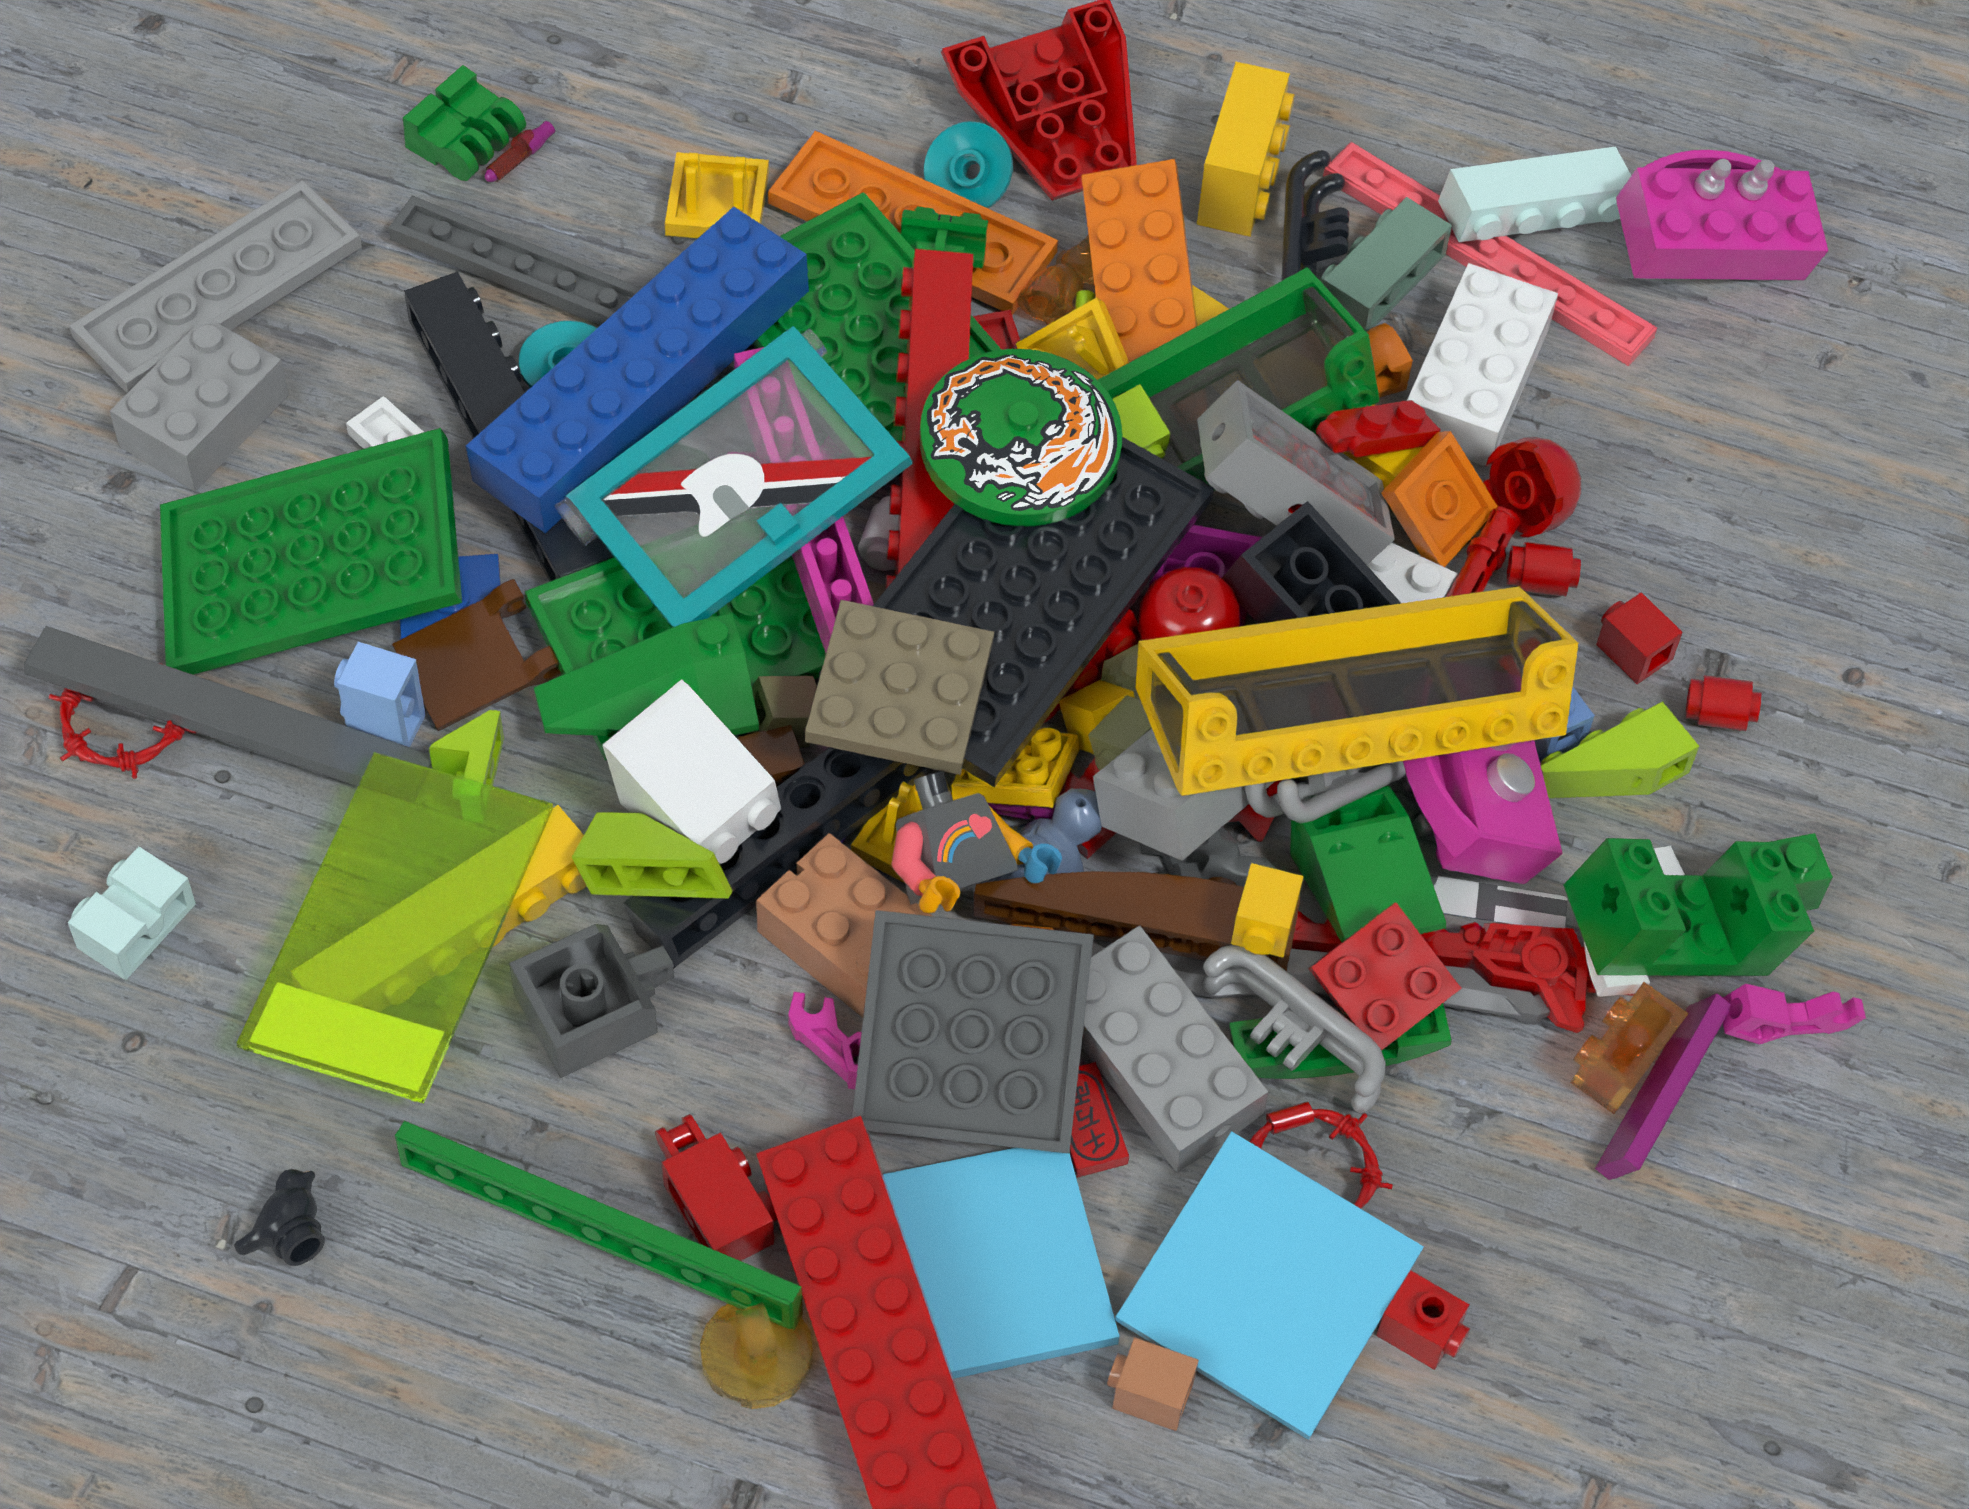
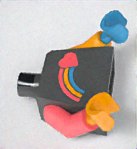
[891,771,1062,914]

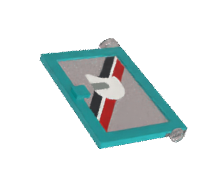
[554,326,913,628]

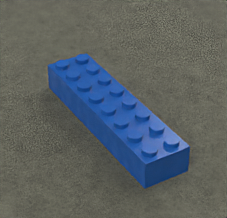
[466,207,809,533]

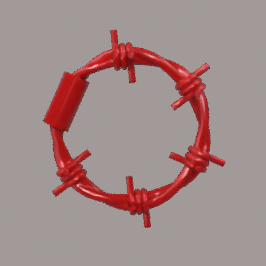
[49,663,196,779]
[1249,1102,1393,1209]

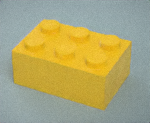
[1197,61,1295,237]

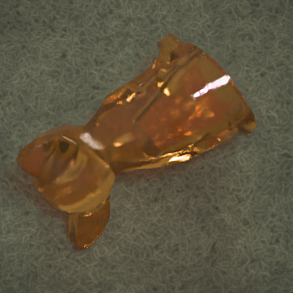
[1017,235,1094,325]

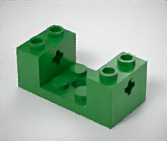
[1563,838,1815,976]

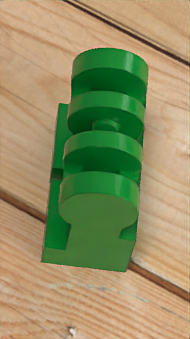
[403,65,526,181]

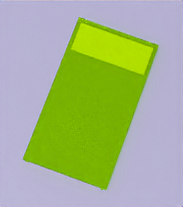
[236,752,553,1104]

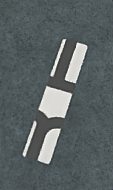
[1430,875,1568,928]

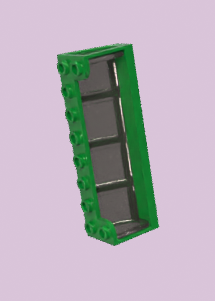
[1098,267,1380,491]

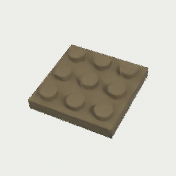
[805,600,994,775]

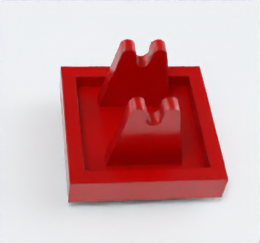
[1308,902,1462,1051]

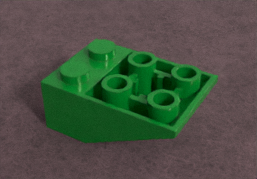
[1290,785,1446,942]

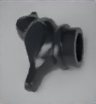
[234,1169,325,1266]

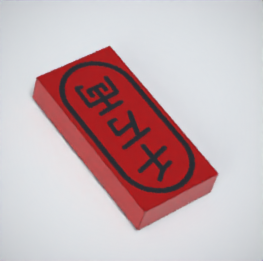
[1069,1062,1129,1178]

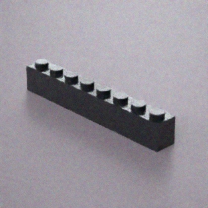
[404,271,614,582]

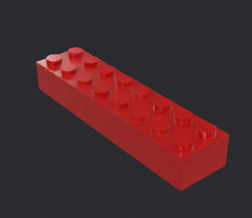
[756,1115,999,1509]

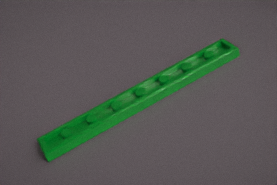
[395,1121,803,1330]

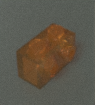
[1570,982,1689,1114]

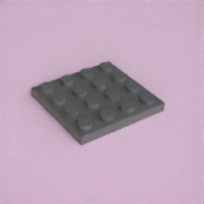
[852,910,1094,1154]

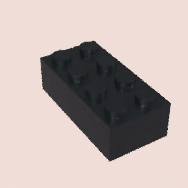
[1222,501,1425,715]

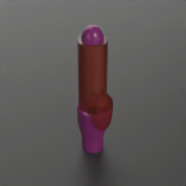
[484,121,555,182]

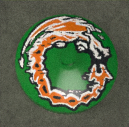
[919,349,1123,526]

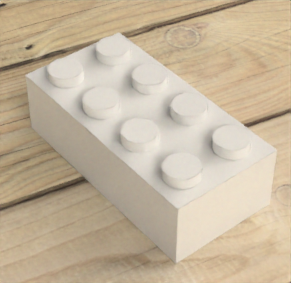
[1407,263,1558,468]

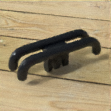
[1281,150,1350,322]

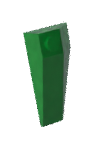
[534,613,759,736]

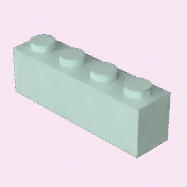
[1438,146,1631,242]

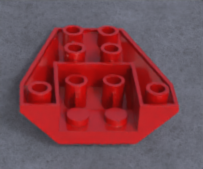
[941,0,1137,201]

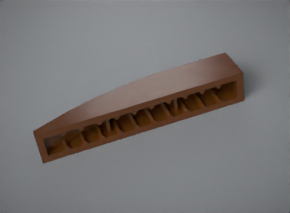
[974,871,1301,971]

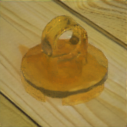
[700,1303,813,1409]

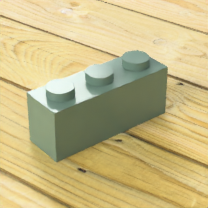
[1320,197,1452,332]

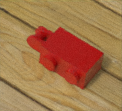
[655,1114,778,1261]

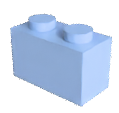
[334,642,426,747]

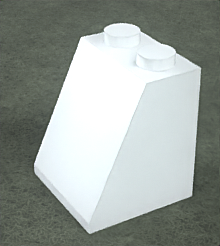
[603,679,781,864]

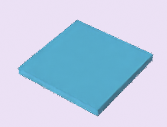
[1115,1131,1424,1440]
[883,1148,1120,1379]

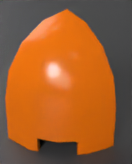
[1367,323,1413,398]

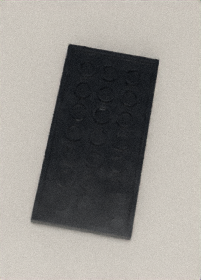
[819,437,1215,788]

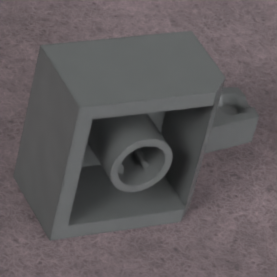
[509,924,675,1078]

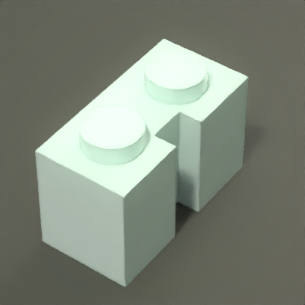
[68,846,196,980]

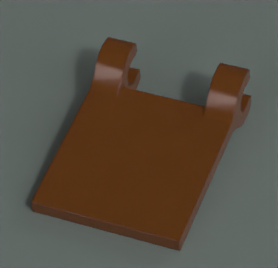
[392,579,562,731]

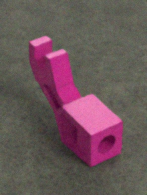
[1723,983,1866,1045]
[788,991,862,1089]

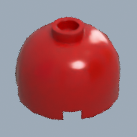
[1483,437,1581,538]
[1138,567,1240,641]

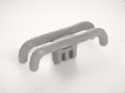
[1244,761,1406,823]
[1201,945,1386,1113]

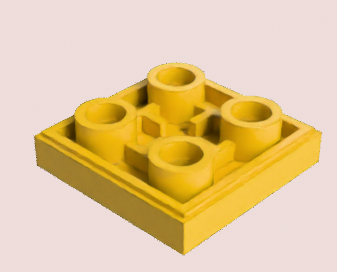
[951,728,1080,808]

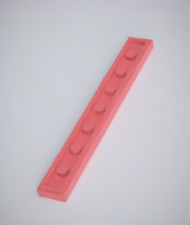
[1323,142,1657,366]

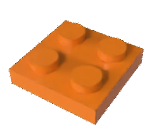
[1381,431,1498,567]

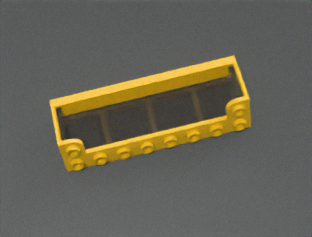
[1135,587,1578,796]

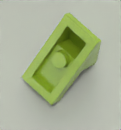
[429,710,504,825]

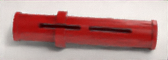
[1446,507,1521,597]

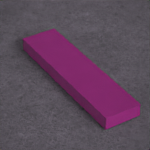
[1595,993,1731,1180]

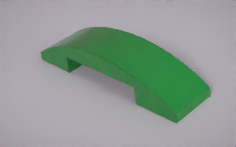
[1229,1003,1452,1079]

